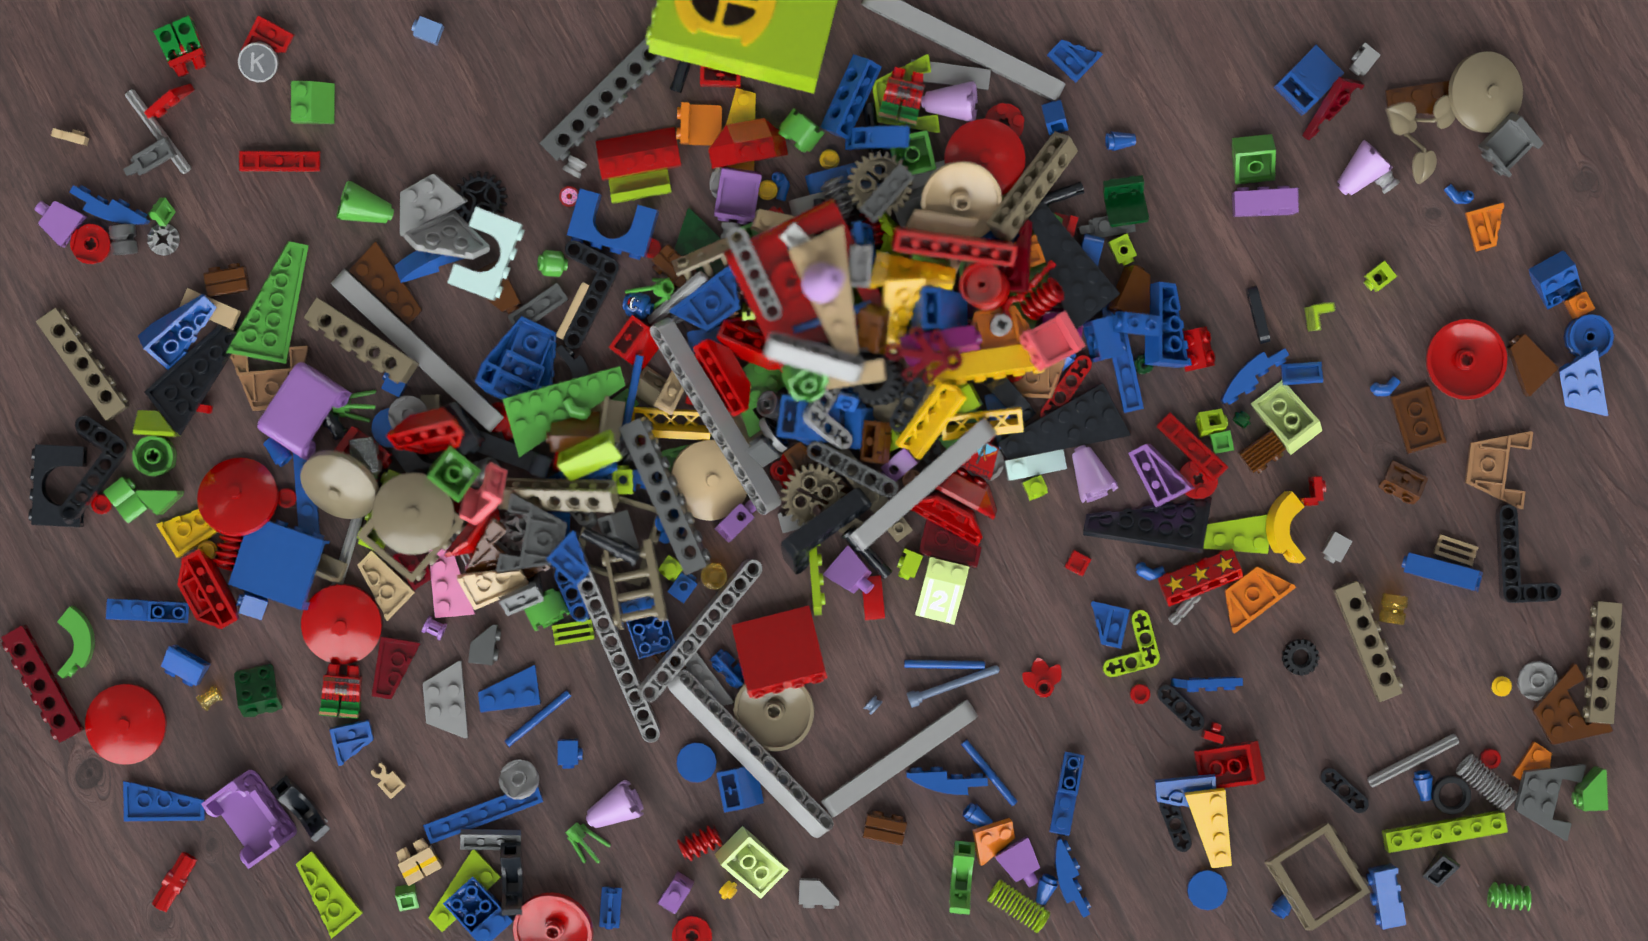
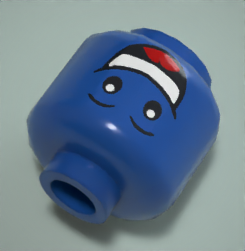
[622,292,654,320]

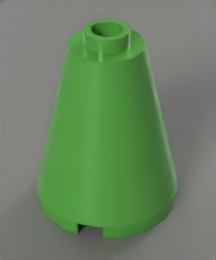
[336,181,394,223]

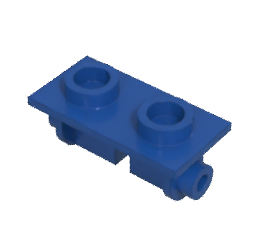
[710,649,745,689]
[599,887,622,929]

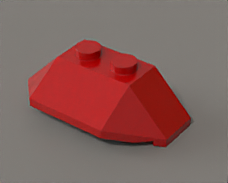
[708,118,788,169]
[716,316,780,370]
[693,339,751,417]
[386,407,464,454]
[935,467,997,520]
[910,492,983,546]
[443,505,500,558]
[177,549,239,629]

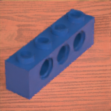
[820,54,882,140]

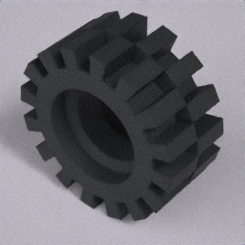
[1282,639,1320,676]

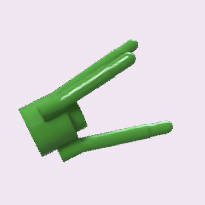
[625,278,674,310]
[332,390,376,422]
[565,822,611,863]

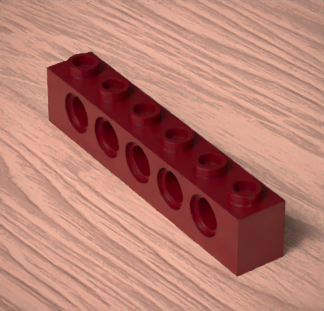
[1,625,85,743]

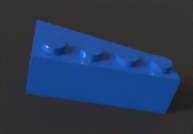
[1145,282,1192,368]

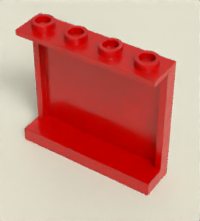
[731,606,827,699]

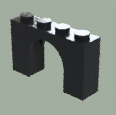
[391,402,485,475]
[29,444,88,527]

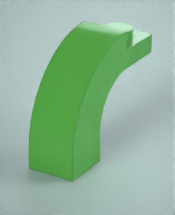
[57,606,95,679]
[949,841,975,914]

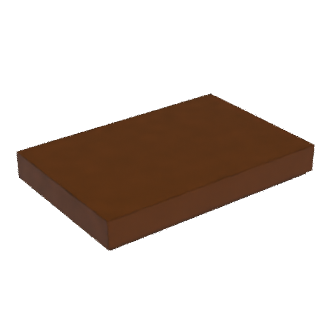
[1390,385,1447,454]

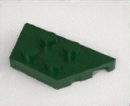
[674,208,725,277]

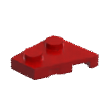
[241,15,295,53]
[144,84,195,119]

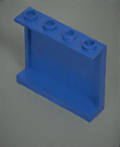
[228,520,330,610]

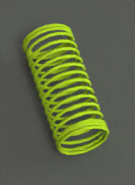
[987,879,1051,933]

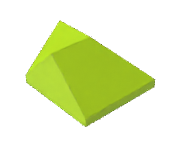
[133,410,180,436]

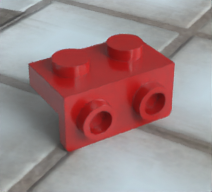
[1183,327,1215,372]
[1298,476,1326,506]

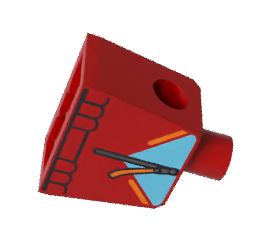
[960,436,999,480]

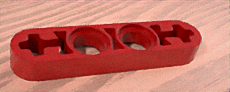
[1040,355,1092,417]

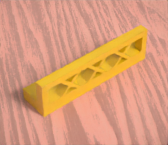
[895,381,967,459]
[631,407,711,440]
[941,407,1023,441]

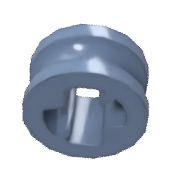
[864,695,883,715]

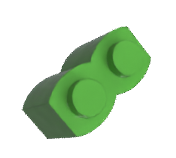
[103,477,149,523]

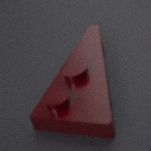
[1302,77,1365,140]
[1000,221,1033,292]

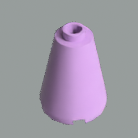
[921,82,978,122]
[1337,140,1393,195]
[802,262,844,303]
[1072,445,1118,503]
[586,780,644,828]

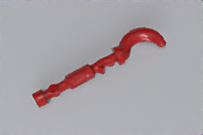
[1001,260,1056,319]

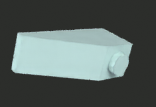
[1004,449,1067,481]

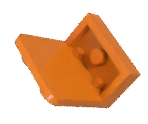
[676,102,722,146]

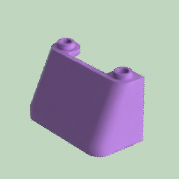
[258,362,352,460]
[201,770,297,869]

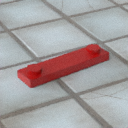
[239,151,321,172]
[1156,412,1229,482]

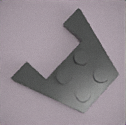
[496,494,567,572]
[1514,763,1586,841]

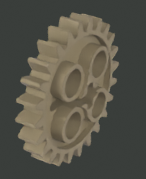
[847,151,913,218]
[780,463,846,526]

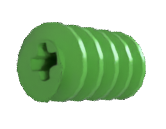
[1487,882,1532,911]

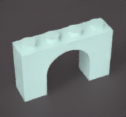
[447,207,525,301]

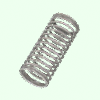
[1456,754,1517,812]

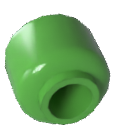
[537,250,568,277]

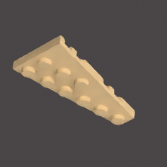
[788,225,859,355]

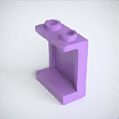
[714,167,762,225]

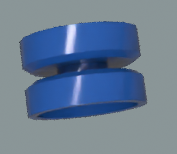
[1564,314,1614,357]

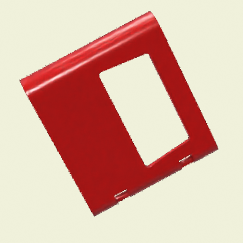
[723,198,882,374]

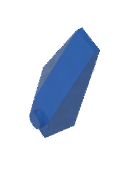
[138,294,217,370]

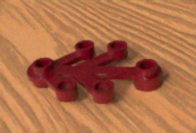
[885,327,963,383]

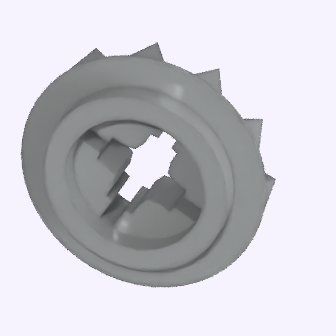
[147,224,180,256]

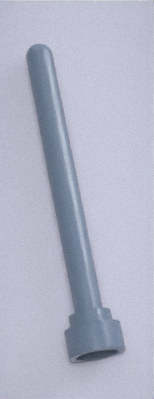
[906,665,1000,708]

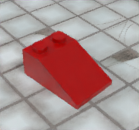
[1194,740,1266,789]

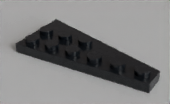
[1029,201,1120,330]
[144,317,243,436]
[997,383,1131,460]
[1083,497,1212,553]

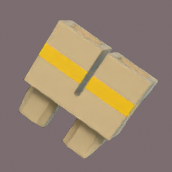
[396,838,444,886]

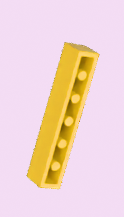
[925,344,1045,387]

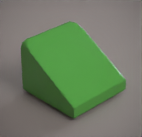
[395,884,419,911]

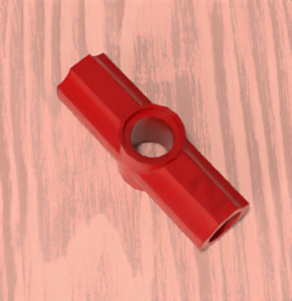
[152,851,198,912]

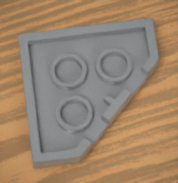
[405,211,490,259]

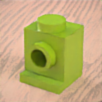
[1108,233,1137,266]
[1363,261,1397,292]
[1195,409,1228,438]
[612,466,634,494]
[1022,475,1048,501]
[897,548,923,580]
[659,554,683,582]

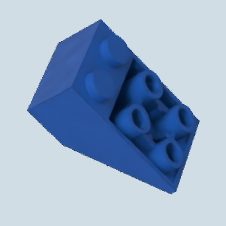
[1273,45,1344,116]
[912,287,968,332]
[776,395,840,443]
[620,596,675,659]
[443,877,515,941]

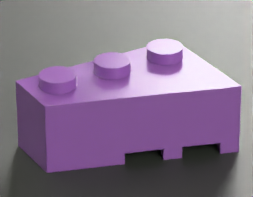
[1232,186,1299,217]
[1128,444,1195,507]

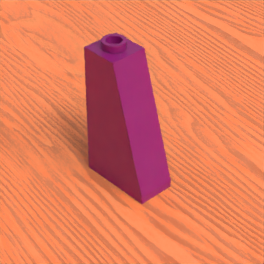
[899,325,983,367]

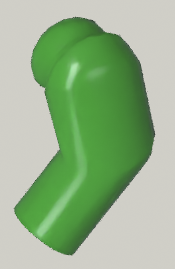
[562,396,591,420]

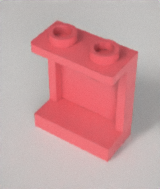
[1020,311,1085,372]
[459,462,507,526]

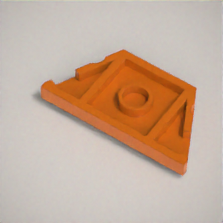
[970,305,1031,351]
[1224,566,1296,634]

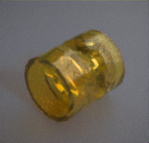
[701,562,727,590]
[1378,593,1409,625]

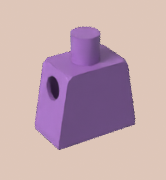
[35,201,87,248]
[880,448,921,486]
[715,499,757,543]
[823,546,874,594]
[995,836,1040,887]
[657,871,694,914]

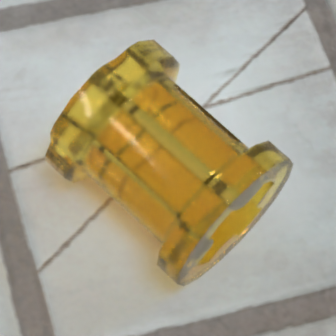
[197,685,223,711]

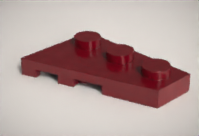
[918,519,982,568]
[371,636,421,699]

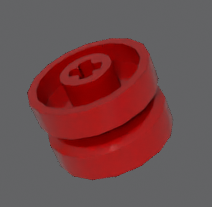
[960,262,1010,311]

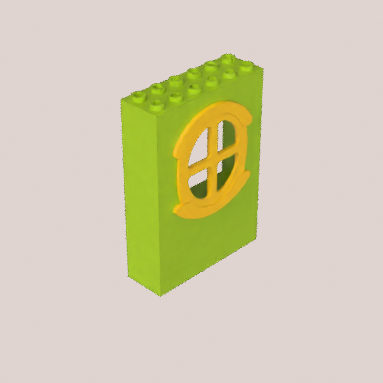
[646,0,838,94]

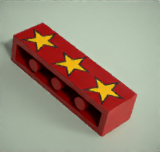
[1158,549,1243,607]

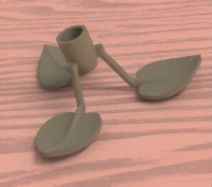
[1386,95,1456,184]

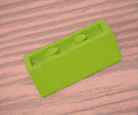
[609,169,672,204]
[1304,303,1334,332]
[557,429,622,481]

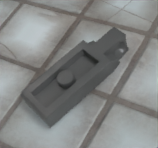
[123,137,177,176]
[1079,216,1136,238]

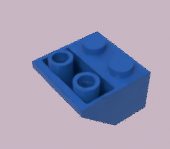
[1528,250,1583,310]
[716,766,764,813]

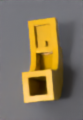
[1266,491,1306,564]

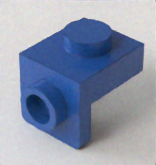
[835,386,859,412]

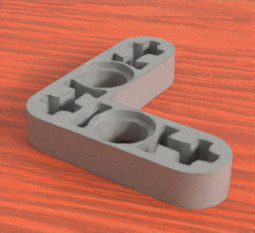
[803,387,852,449]

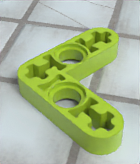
[1102,610,1160,677]

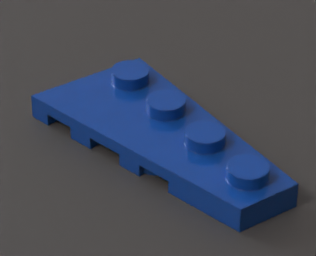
[123,781,206,821]

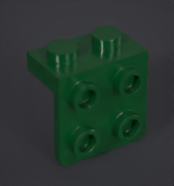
[1103,175,1149,227]
[234,664,283,717]

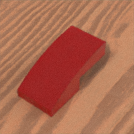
[862,576,885,620]

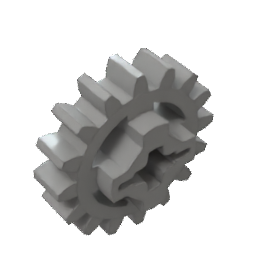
[500,512,528,551]

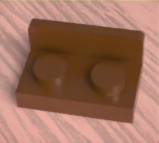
[1378,460,1428,505]

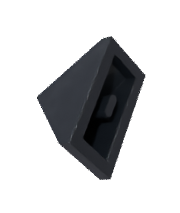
[1422,851,1460,888]

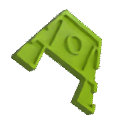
[873,54,940,133]

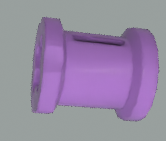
[422,616,448,640]

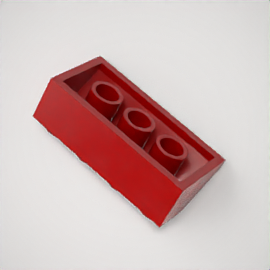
[596,127,682,181]

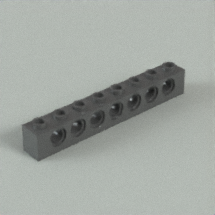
[540,37,669,162]
[619,416,711,575]

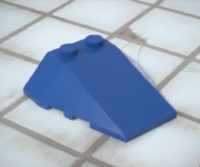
[474,316,557,400]

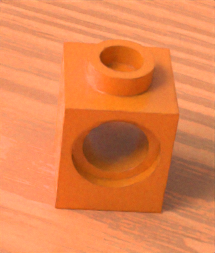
[1563,291,1595,319]

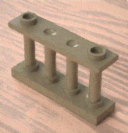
[671,229,750,290]
[601,539,668,630]

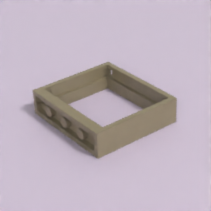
[578,495,660,586]
[356,510,466,582]
[1264,823,1370,931]

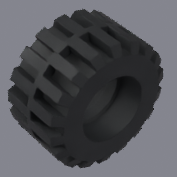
[853,353,907,405]

